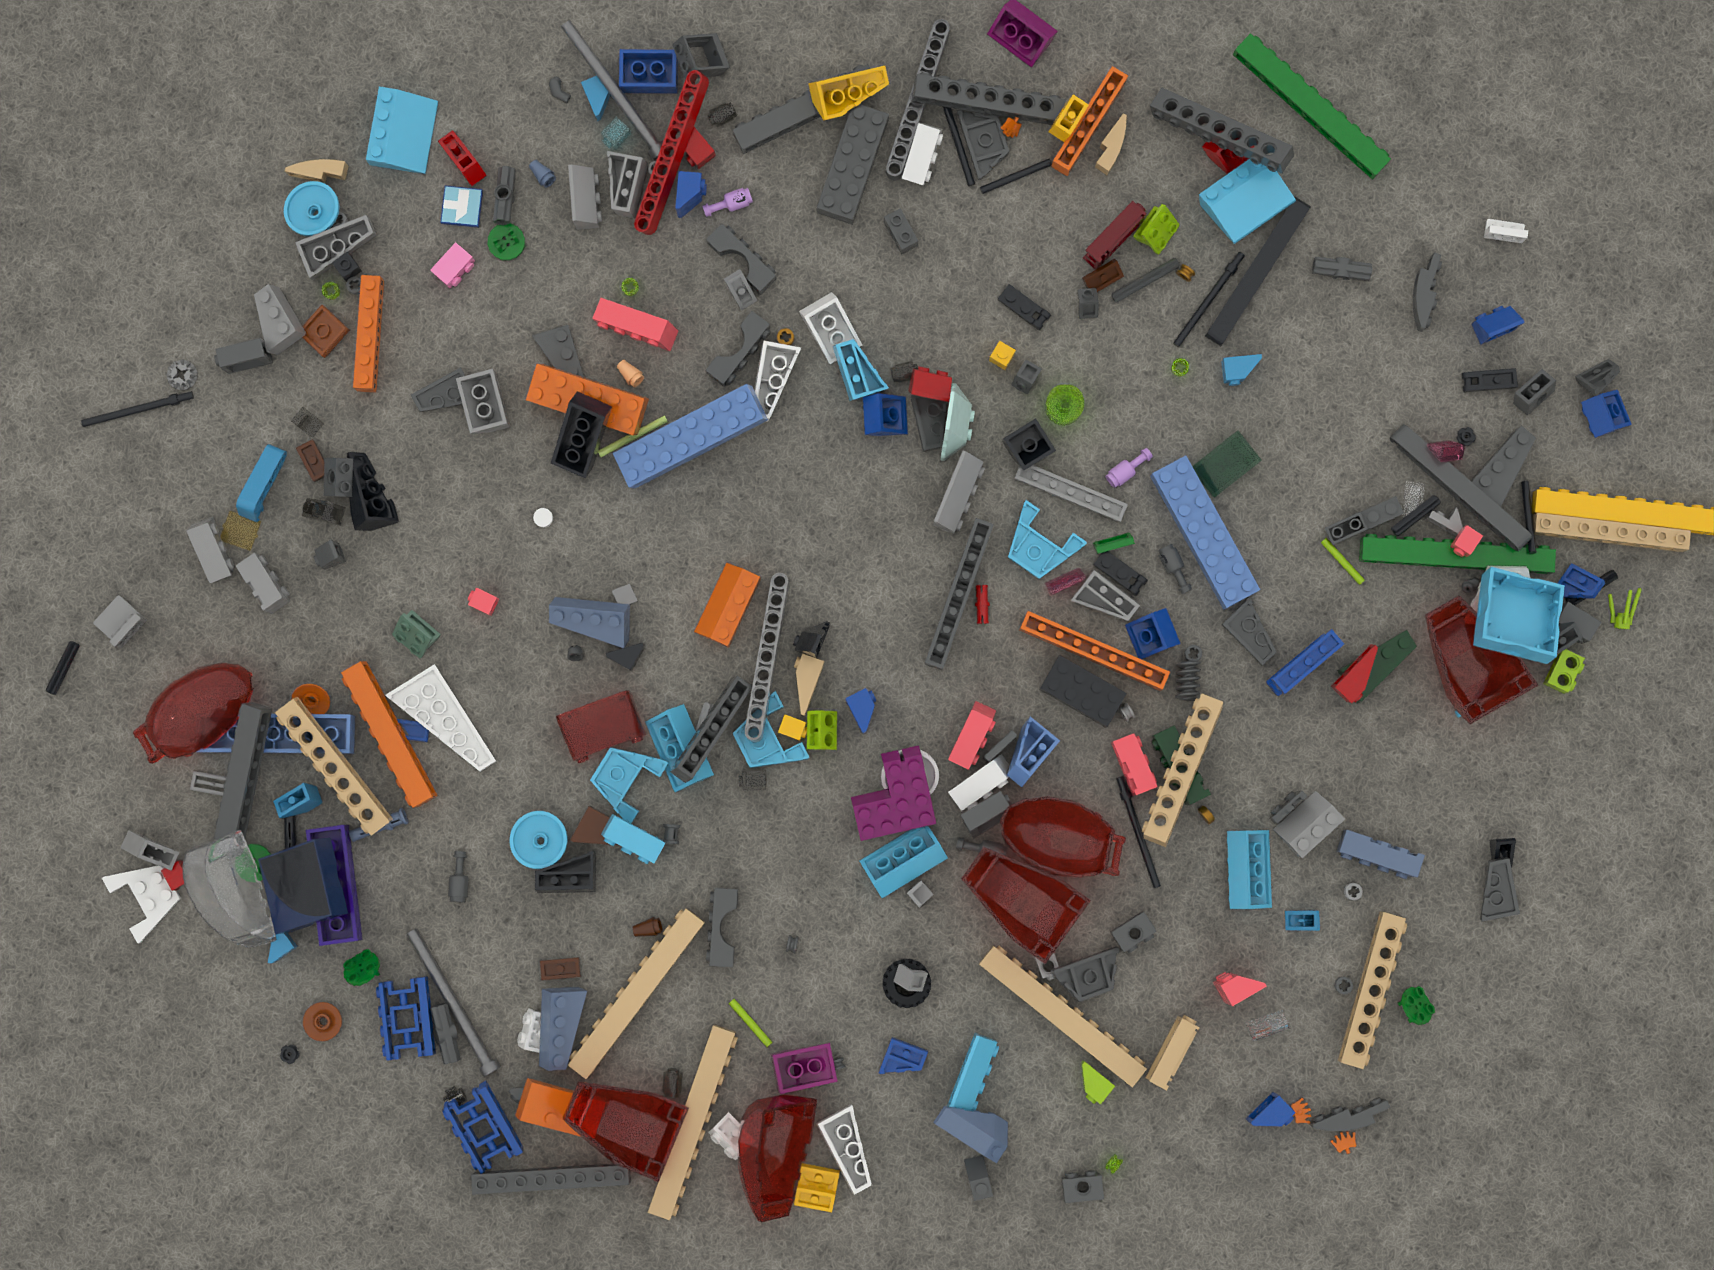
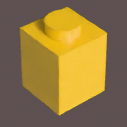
[989,341,1016,370]
[778,715,807,741]

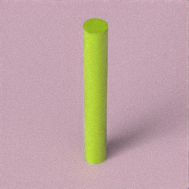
[1321,538,1365,585]
[728,999,772,1047]

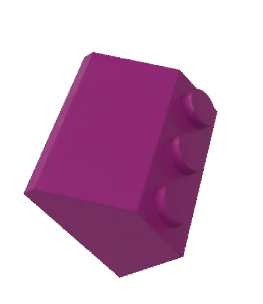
[987,0,1058,68]

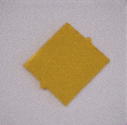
[220,511,261,551]

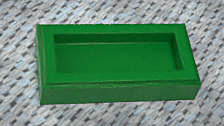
[1093,533,1135,554]

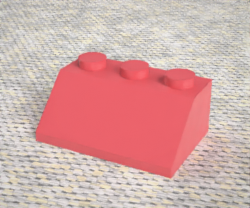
[1213,972,1267,1006]

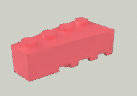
[592,298,678,351]

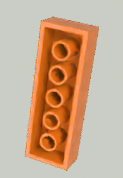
[526,364,649,435]

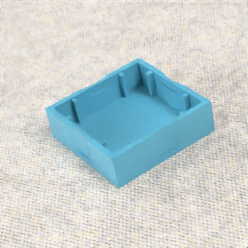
[1473,567,1565,664]

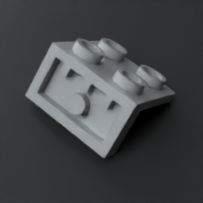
[93,595,147,649]

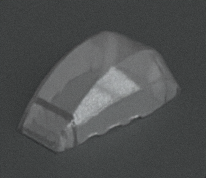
[183,830,277,948]

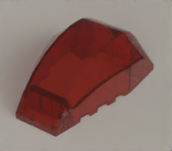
[1425,596,1538,724]
[961,847,1091,964]
[562,1081,689,1182]
[737,1094,817,1222]

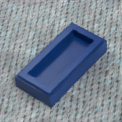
[397,719,429,742]

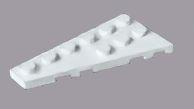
[385,664,496,772]

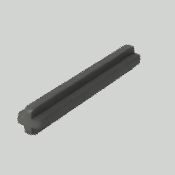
[1111,258,1180,302]

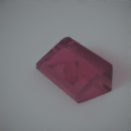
[1427,440,1465,462]
[1045,568,1086,596]

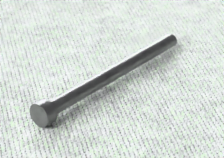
[561,20,663,160]
[406,928,501,1077]

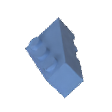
[1007,716,1060,787]

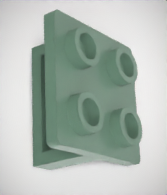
[392,610,441,659]

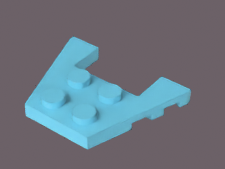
[1008,500,1087,579]
[732,691,810,768]
[590,747,669,824]

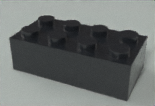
[550,391,613,478]
[1039,655,1127,728]

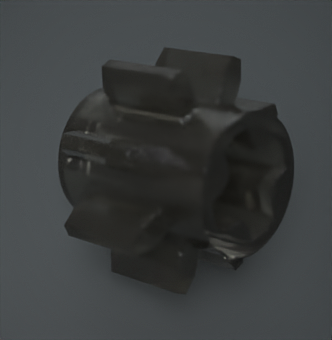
[443,1086,467,1106]

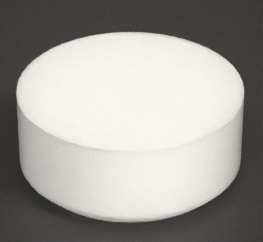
[533,508,553,528]

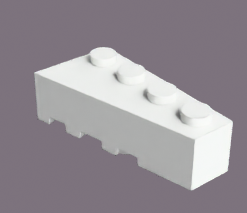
[754,341,801,422]
[816,1105,872,1195]

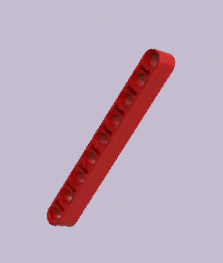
[634,70,709,235]

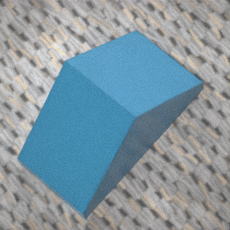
[1285,910,1320,931]
[268,929,298,963]

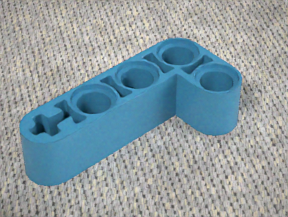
[236,444,287,522]

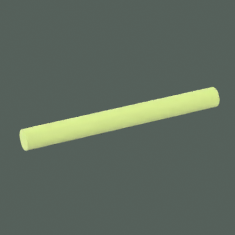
[598,415,668,457]

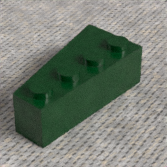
[1337,630,1417,703]
[1151,725,1211,805]

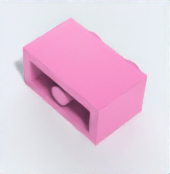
[430,242,475,288]

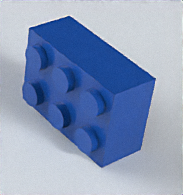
[619,49,678,94]

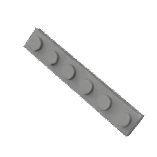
[1014,465,1128,522]

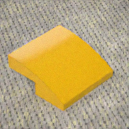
[794,1163,840,1213]

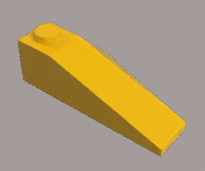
[808,65,889,120]

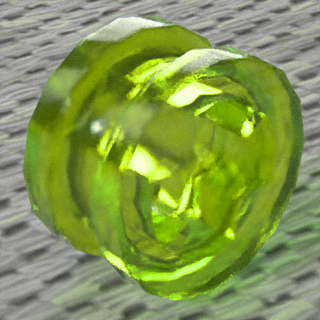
[621,278,639,296]
[322,281,340,300]
[1171,358,1189,376]
[1104,1154,1123,1174]

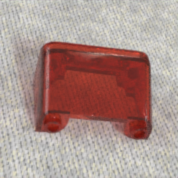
[556,690,646,763]

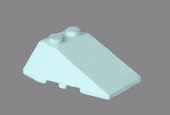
[941,383,975,461]

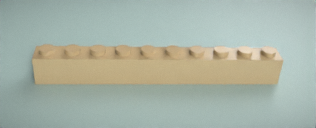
[568,908,705,1079]
[979,945,1147,1088]
[648,1024,738,1220]

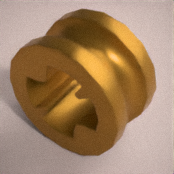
[1176,264,1196,282]
[777,328,794,345]

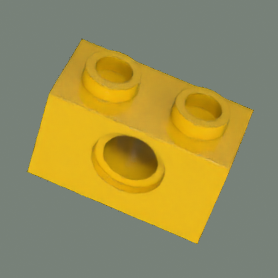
[1048,94,1089,142]

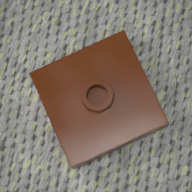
[302,305,350,358]

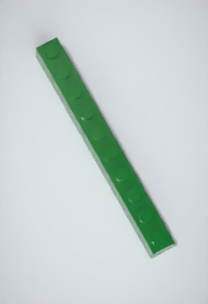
[1233,33,1391,180]
[1359,534,1556,574]

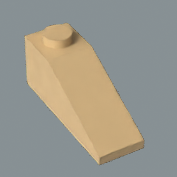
[794,654,824,716]

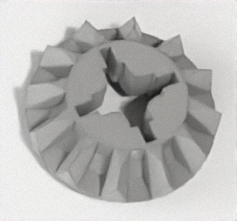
[166,359,197,390]

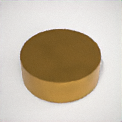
[1197,805,1215,825]

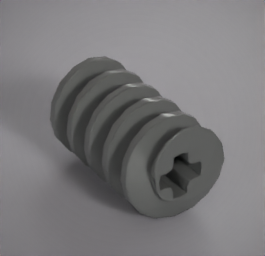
[1175,661,1201,701]

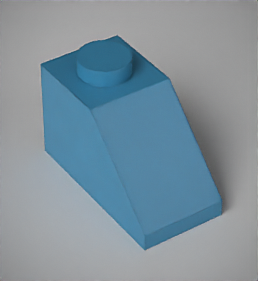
[581,76,611,121]
[1221,354,1262,386]
[273,783,323,818]

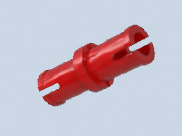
[975,585,990,624]

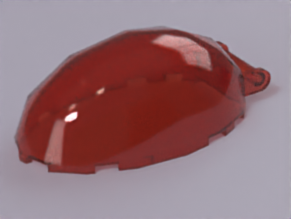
[133,663,254,764]
[1000,796,1126,879]

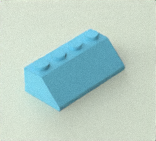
[645,704,714,792]
[860,826,948,898]
[1227,830,1272,909]
[947,1033,999,1111]

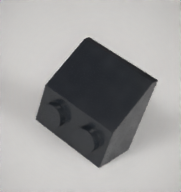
[1002,418,1056,471]

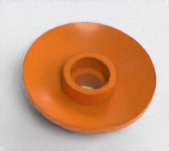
[291,684,330,714]

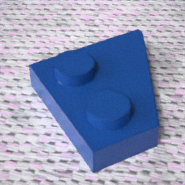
[1557,563,1605,599]
[879,1037,928,1074]

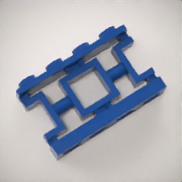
[1266,629,1344,696]
[376,976,436,1061]
[442,1081,523,1174]

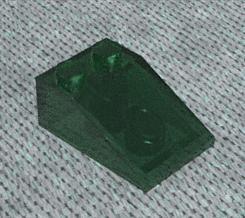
[1192,431,1262,498]

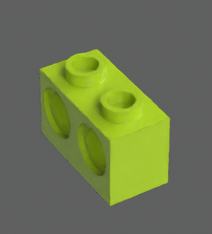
[1543,649,1585,694]
[807,710,837,750]

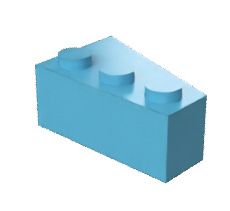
[833,339,889,401]
[601,814,665,864]

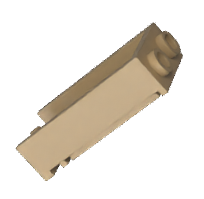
[1145,1015,1200,1091]

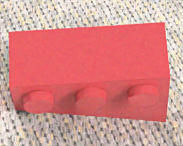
[948,701,996,770]
[1111,733,1158,796]

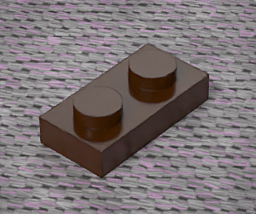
[1082,259,1124,292]
[296,439,324,482]
[540,957,581,980]

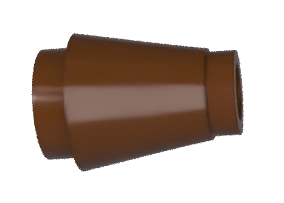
[633,917,663,937]

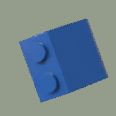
[675,171,707,218]
[1471,306,1525,344]
[1581,390,1632,438]
[863,393,908,436]
[1125,608,1181,659]
[845,688,876,734]
[1246,1092,1295,1126]

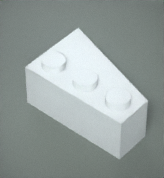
[902,122,943,185]
[948,754,1010,811]

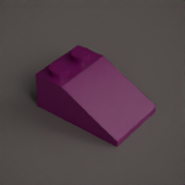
[771,1043,838,1094]

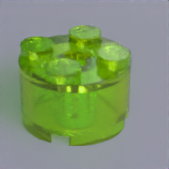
[1045,384,1084,426]

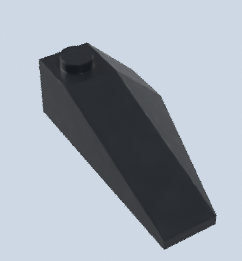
[347,452,399,531]
[793,621,831,659]

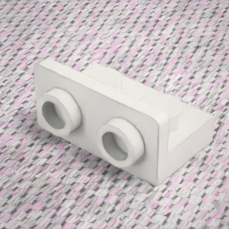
[1484,219,1528,243]
[517,1008,541,1053]
[708,1112,756,1160]

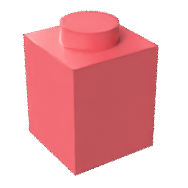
[1450,525,1483,557]
[468,588,499,616]

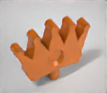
[1001,117,1022,138]
[1291,1098,1311,1123]
[1330,1131,1356,1154]

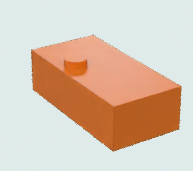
[515,1078,605,1140]

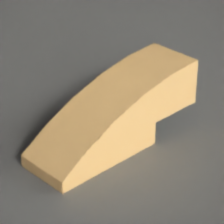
[1095,113,1127,175]
[285,159,349,184]

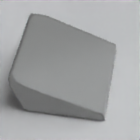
[612,584,638,605]

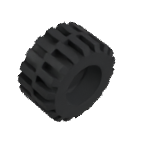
[883,958,931,1008]

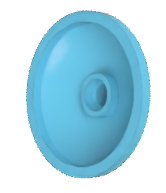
[284,181,340,236]
[510,811,568,869]

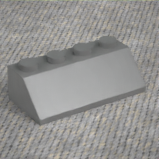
[933,450,985,534]

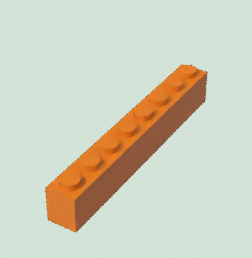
[1019,611,1170,691]
[341,661,438,808]

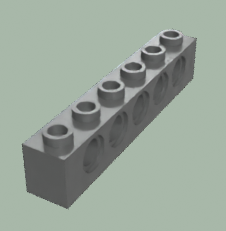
[670,676,752,783]

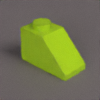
[1081,1060,1115,1104]

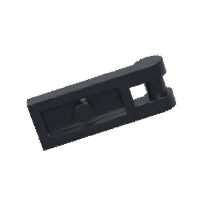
[997,284,1051,331]
[1462,368,1518,393]
[1093,551,1148,596]

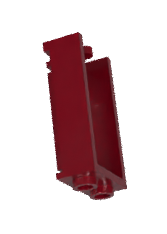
[1083,201,1147,270]

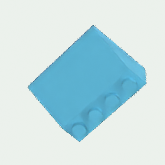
[366,87,438,174]
[1199,159,1296,244]

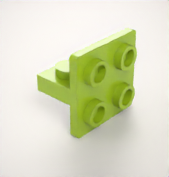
[1133,204,1179,255]

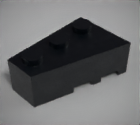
[535,851,596,893]

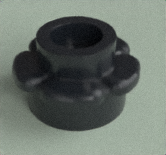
[1457,427,1476,446]
[280,1044,299,1064]

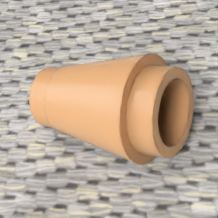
[617,360,644,387]

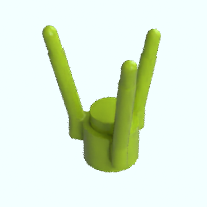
[1608,588,1642,630]

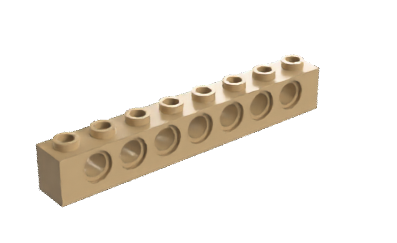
[1533,513,1691,552]
[1142,694,1223,847]
[275,697,393,836]
[1338,911,1407,1069]

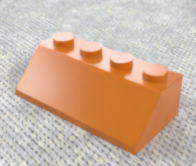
[694,563,761,648]

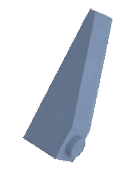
[933,1106,1008,1163]

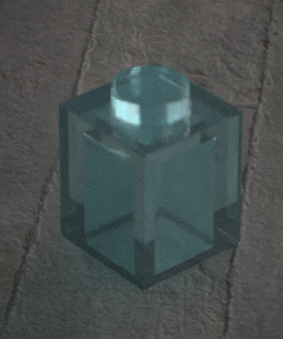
[601,117,631,150]

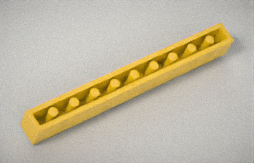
[1531,487,1714,536]

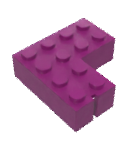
[851,745,936,841]

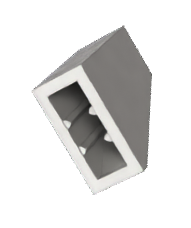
[120,830,179,870]

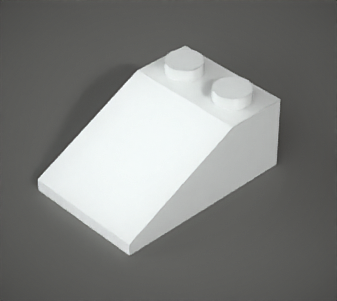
[799,292,862,364]

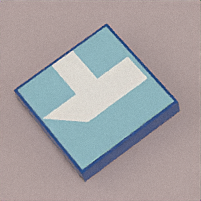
[441,186,483,228]

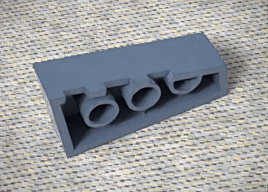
[1336,830,1425,880]

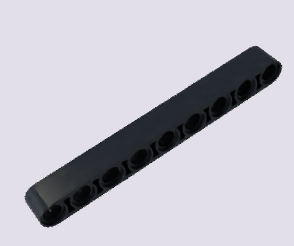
[1205,197,1311,346]

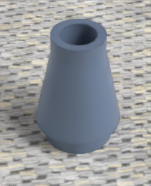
[529,160,556,187]

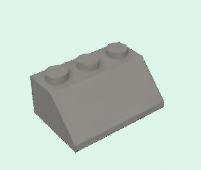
[568,164,602,230]
[456,369,510,434]
[1273,791,1345,858]

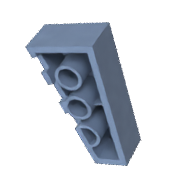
[549,597,630,648]
[539,987,587,1071]

